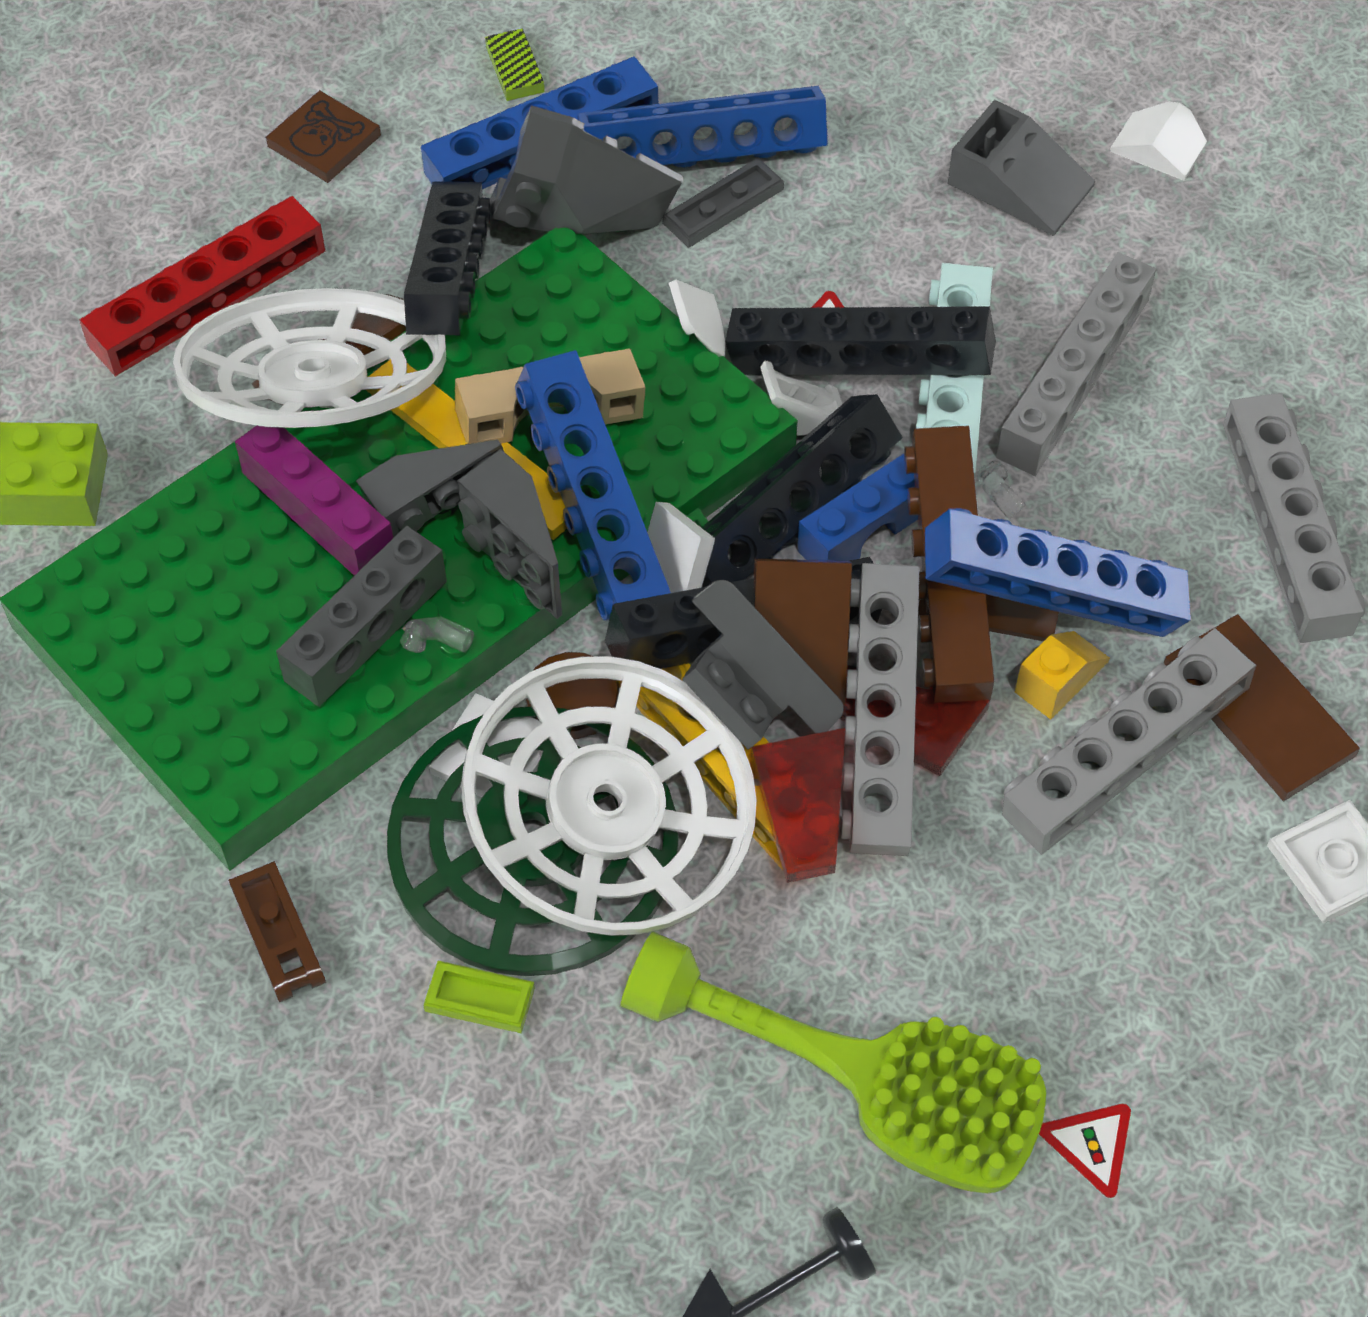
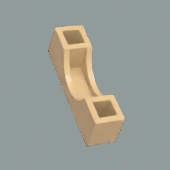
[455,349,646,444]

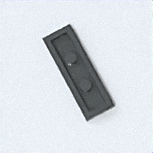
[663,158,784,248]

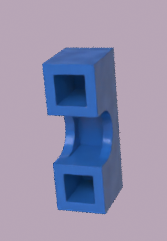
[797,454,918,561]

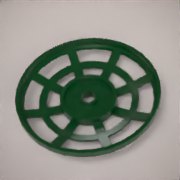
[387,706,679,976]

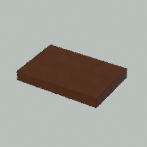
[753,559,852,705]

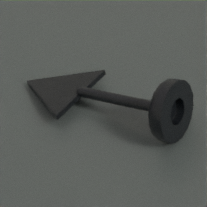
[682,1207,876,1317]

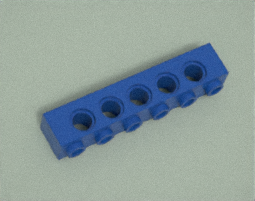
[420,56,659,189]
[577,86,828,167]
[515,350,671,621]
[925,508,1191,637]

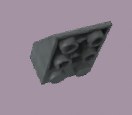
[947,99,1095,236]
[458,449,562,619]

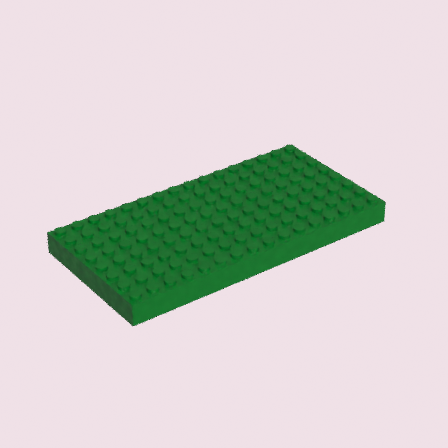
[0,227,798,871]

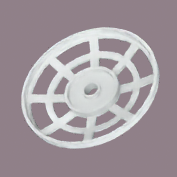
[173,288,446,428]
[461,656,757,935]

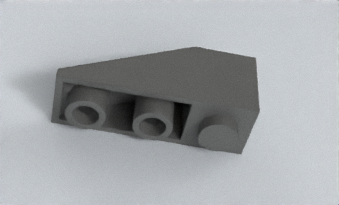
[356,439,504,538]

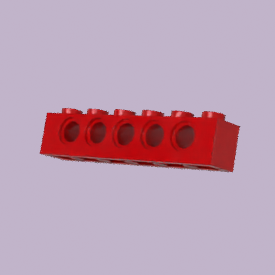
[79,196,326,377]

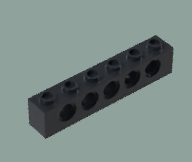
[404,181,491,335]
[725,306,996,375]
[702,394,903,587]
[605,557,882,669]

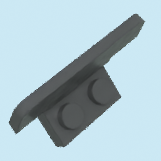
[682,580,843,749]

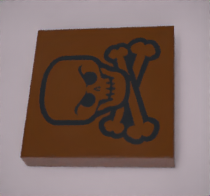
[266,90,381,183]

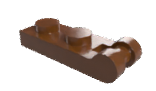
[228,861,326,1003]

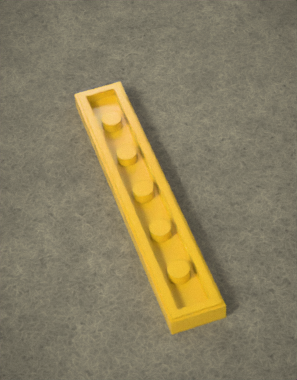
[365,359,567,540]

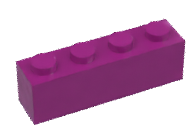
[235,425,393,576]

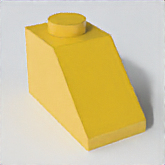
[1015,631,1110,720]

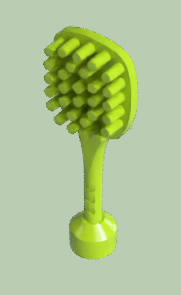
[621,931,1046,1193]

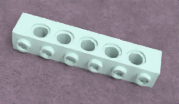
[916,263,993,479]

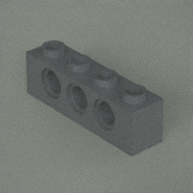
[276,526,447,707]

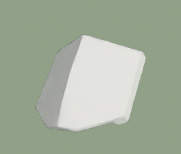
[1110,102,1207,181]
[669,280,725,357]
[760,361,843,436]

